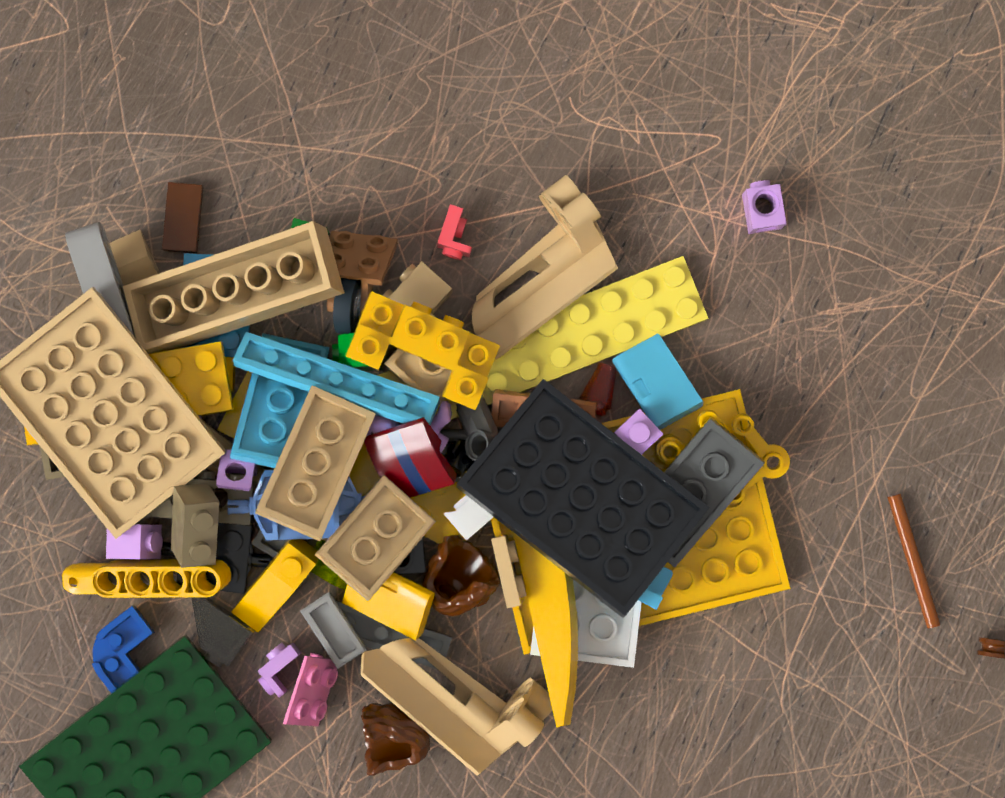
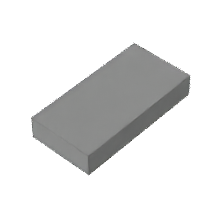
[300,592,367,669]

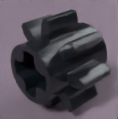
[441,439,475,482]

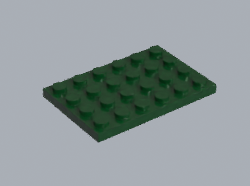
[19,634,272,798]

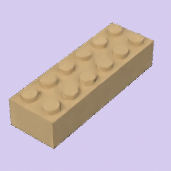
[122,221,344,354]

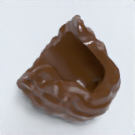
[422,535,500,616]
[361,703,430,776]

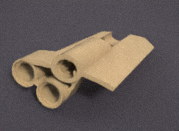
[472,175,618,359]
[361,638,552,776]

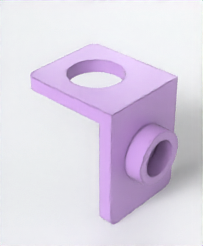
[216,449,258,491]

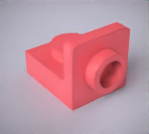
[437,204,472,260]

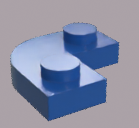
[92,605,155,692]

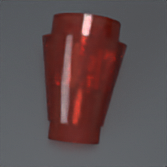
[579,363,617,416]

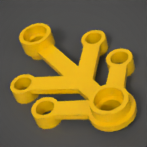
[655,410,790,503]

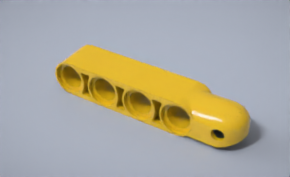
[62,559,232,598]

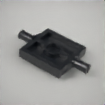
[161,523,273,594]

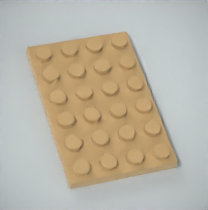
[0,287,227,539]

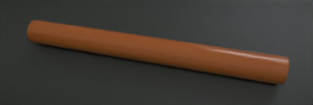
[887,494,940,629]

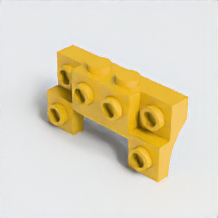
[345,291,500,410]

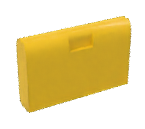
[342,572,435,641]

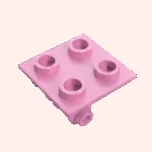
[283,652,338,726]

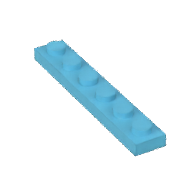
[233,332,440,425]

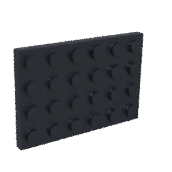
[456,379,710,619]

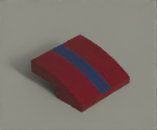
[364,417,457,498]

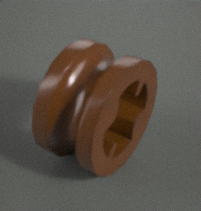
[977,637,1005,659]

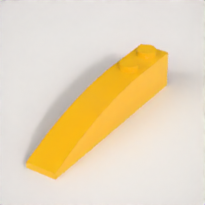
[513,532,578,727]

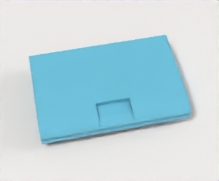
[612,334,703,430]

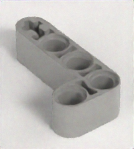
[65,222,136,338]

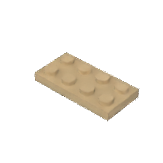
[255,385,376,541]

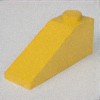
[231,539,319,632]

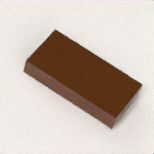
[162,182,204,253]

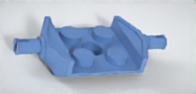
[228,470,365,541]

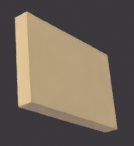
[315,475,436,601]

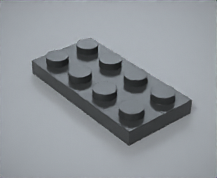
[664,417,765,567]

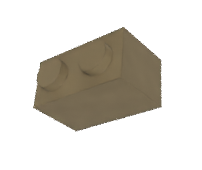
[171,483,219,568]

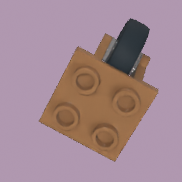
[327,231,398,334]

